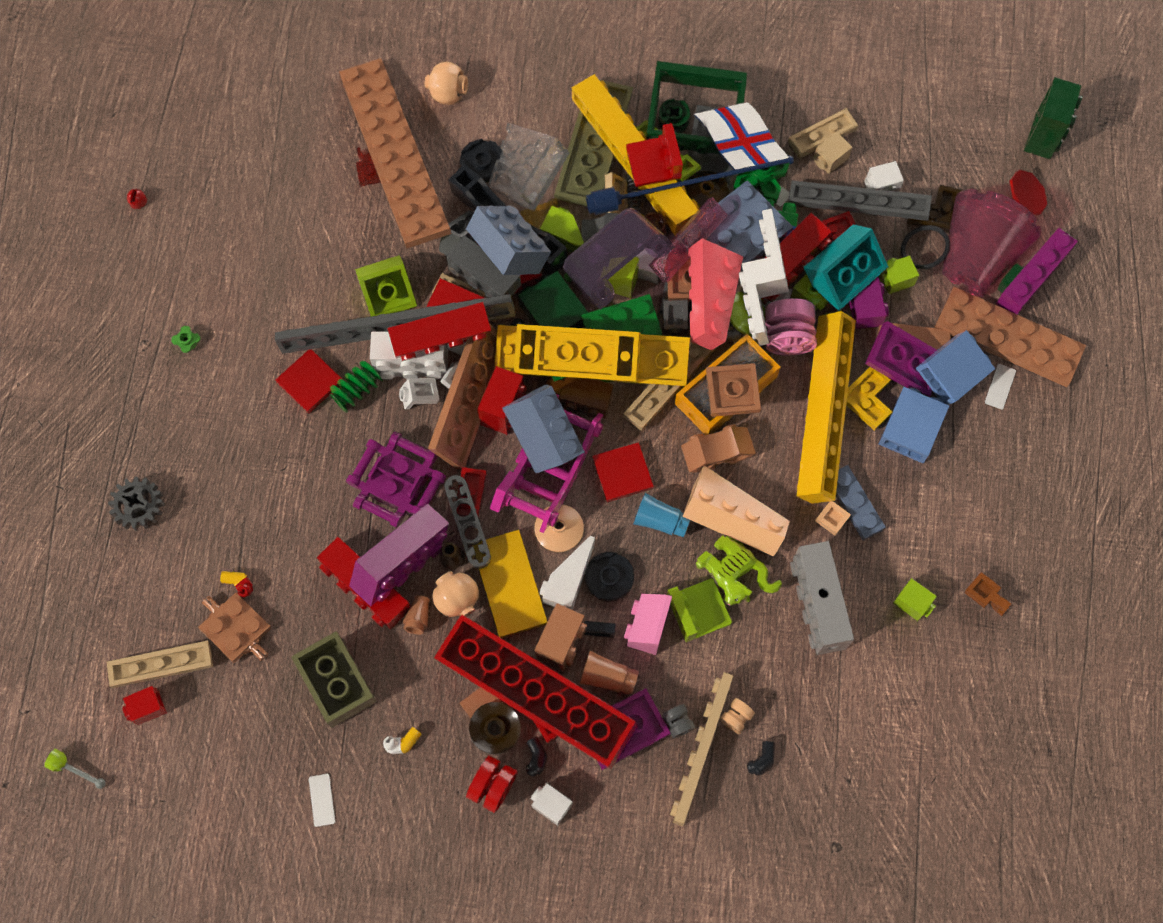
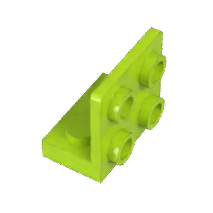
[667,578,732,642]

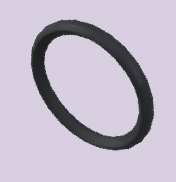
[901,225,950,270]

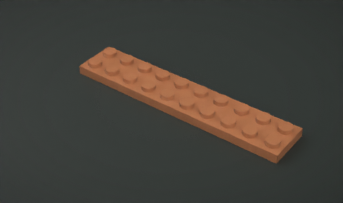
[339,58,451,249]

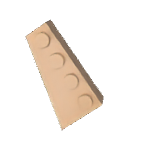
[683,466,790,556]

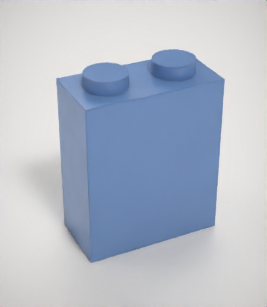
[916,330,995,405]
[878,387,949,463]

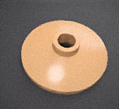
[535,504,584,552]

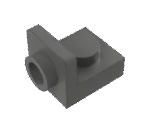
[663,299,688,333]

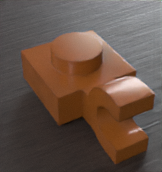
[964,572,1011,616]

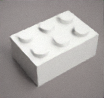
[370,332,448,380]

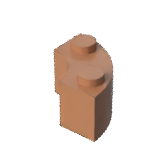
[681,424,756,473]

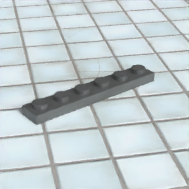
[788,180,932,221]

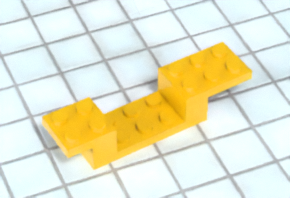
[494,324,690,386]

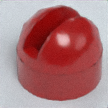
[127,189,147,209]

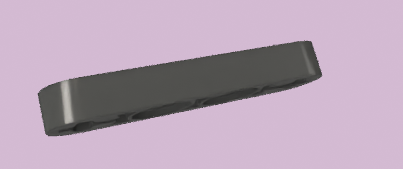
[445,475,491,569]

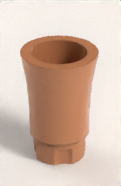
[579,650,639,695]

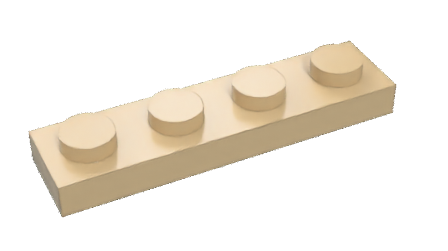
[107,641,213,688]

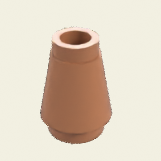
[403,595,430,635]

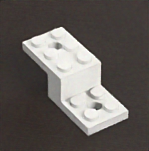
[739,209,789,346]

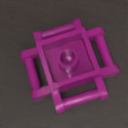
[345,431,446,528]

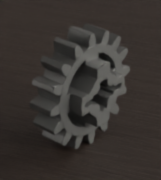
[108,477,165,531]

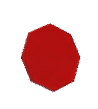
[1009,169,1048,216]

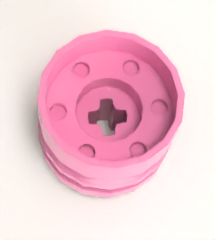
[765,299,817,356]

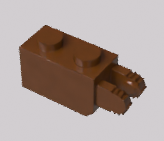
[544,377,614,419]

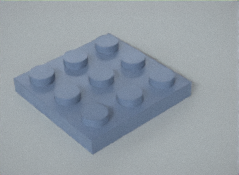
[693,181,793,272]

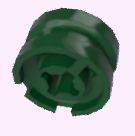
[658,98,691,133]

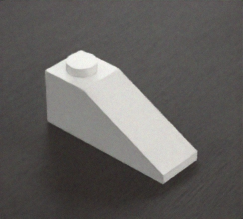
[540,536,595,610]

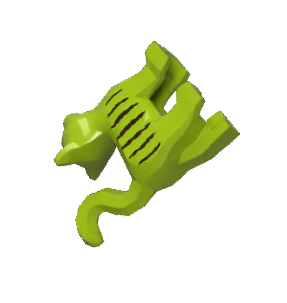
[696,535,782,606]

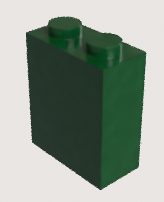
[518,271,588,328]

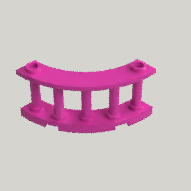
[490,394,604,533]

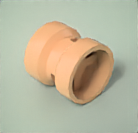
[719,698,755,735]

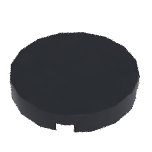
[460,139,505,183]
[585,552,634,602]

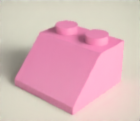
[624,594,672,655]

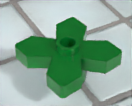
[733,163,789,203]

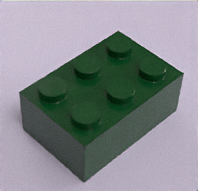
[1024,77,1083,159]

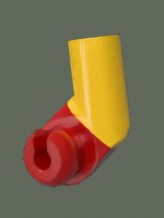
[220,571,253,597]

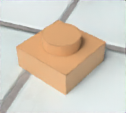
[815,501,851,536]

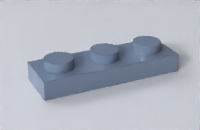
[836,465,886,541]

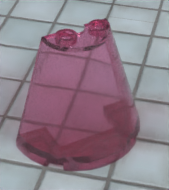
[942,189,1042,297]

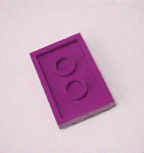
[865,321,937,397]
[597,688,671,771]

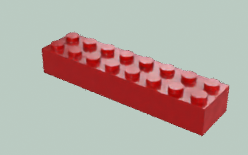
[434,614,638,769]

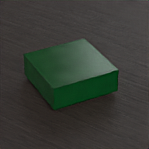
[998,263,1023,293]

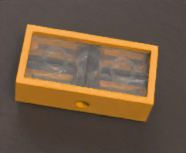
[675,334,781,435]

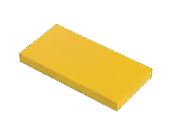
[472,530,547,638]

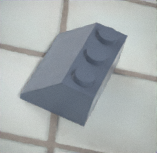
[502,385,585,473]

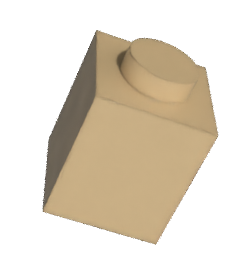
[814,132,852,174]

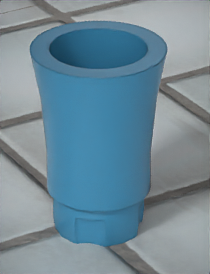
[633,492,690,537]

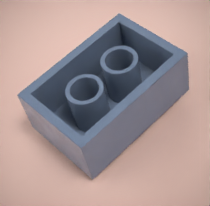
[466,206,551,275]

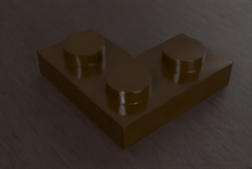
[906,185,962,234]

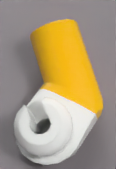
[383,727,422,754]

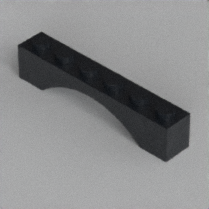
[448,164,568,275]

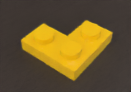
[846,367,892,431]

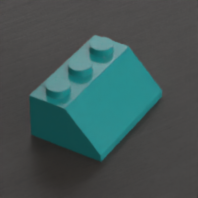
[804,225,888,310]

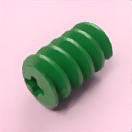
[330,360,383,413]

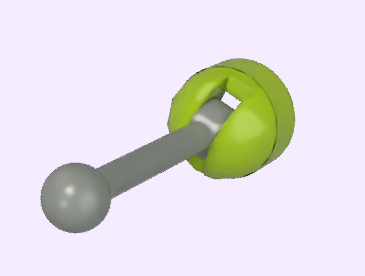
[44,749,106,789]

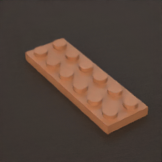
[934,287,1086,387]
[428,325,497,470]

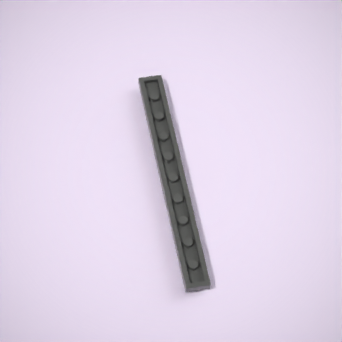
[275,294,515,354]

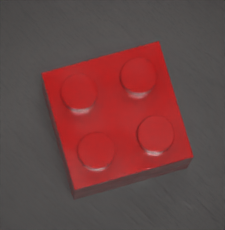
[478,366,527,435]

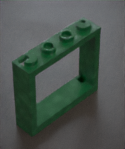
[646,61,747,156]

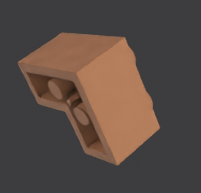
[535,603,587,672]

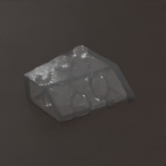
[489,123,569,211]

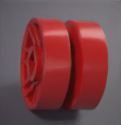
[466,755,518,814]

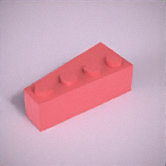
[688,238,743,350]

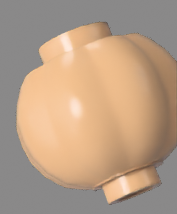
[425,62,468,105]
[433,571,479,617]

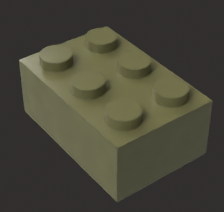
[291,631,377,728]

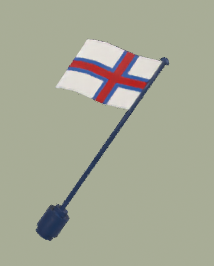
[586,102,794,215]

